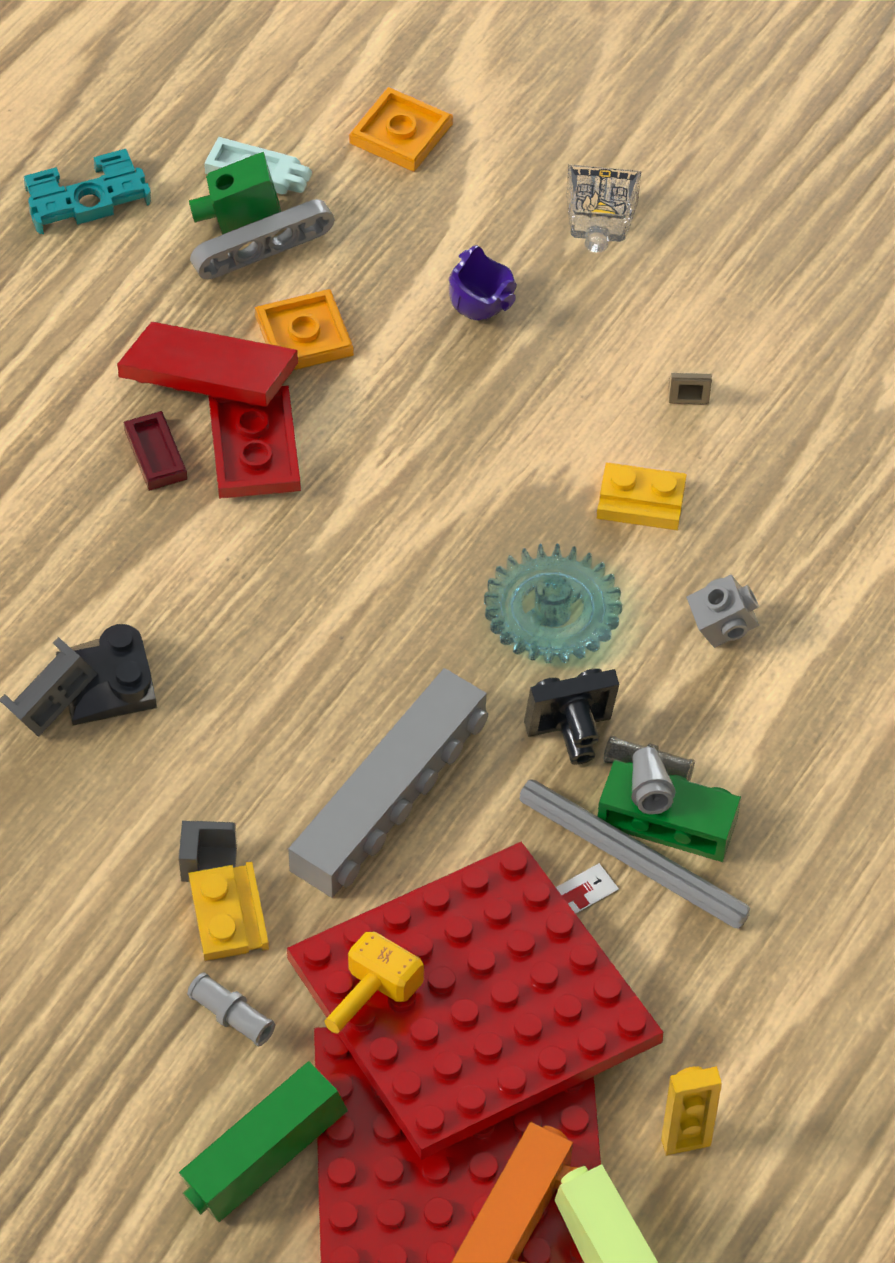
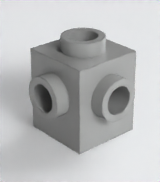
[686,574,759,648]

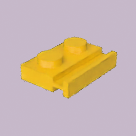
[596,462,687,531]
[188,861,269,961]

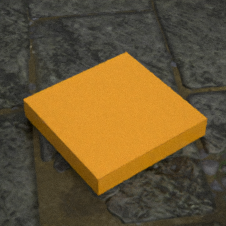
[349,87,453,172]
[255,289,354,370]

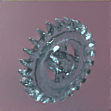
[484,543,622,663]

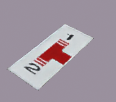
[556,863,619,914]

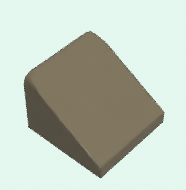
[669,373,712,404]

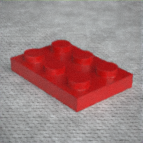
[208,385,301,499]

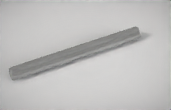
[520,779,750,929]

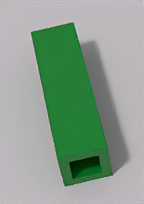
[179,1061,348,1222]

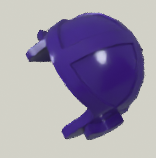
[449,245,517,321]

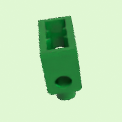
[189,152,281,235]

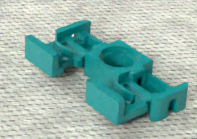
[24,149,151,234]

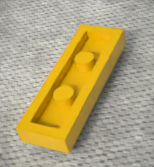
[661,1066,722,1156]

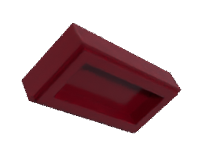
[123,411,188,491]

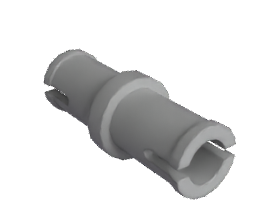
[187,972,275,1046]

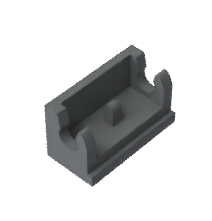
[0,637,98,737]

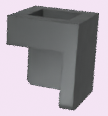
[179,821,237,882]

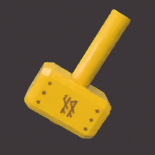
[324,932,424,1034]

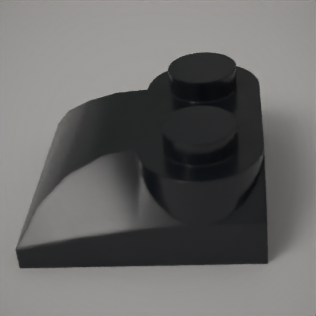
[56,624,157,726]

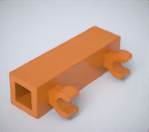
[451,1122,577,1263]

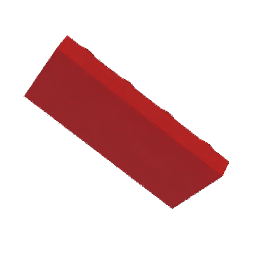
[117,321,298,407]

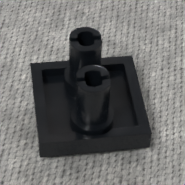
[524,669,620,765]

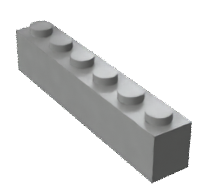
[288,668,488,898]

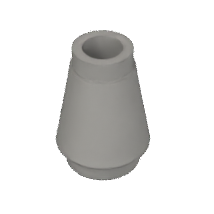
[631,747,676,814]

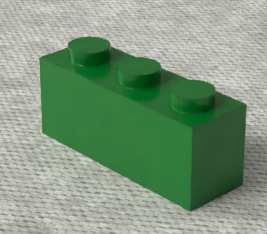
[597,760,741,862]

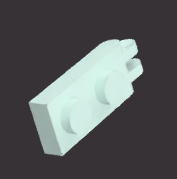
[204,137,312,194]

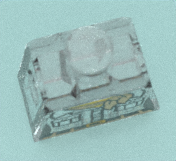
[566,164,641,252]

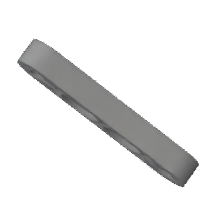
[190,199,335,279]

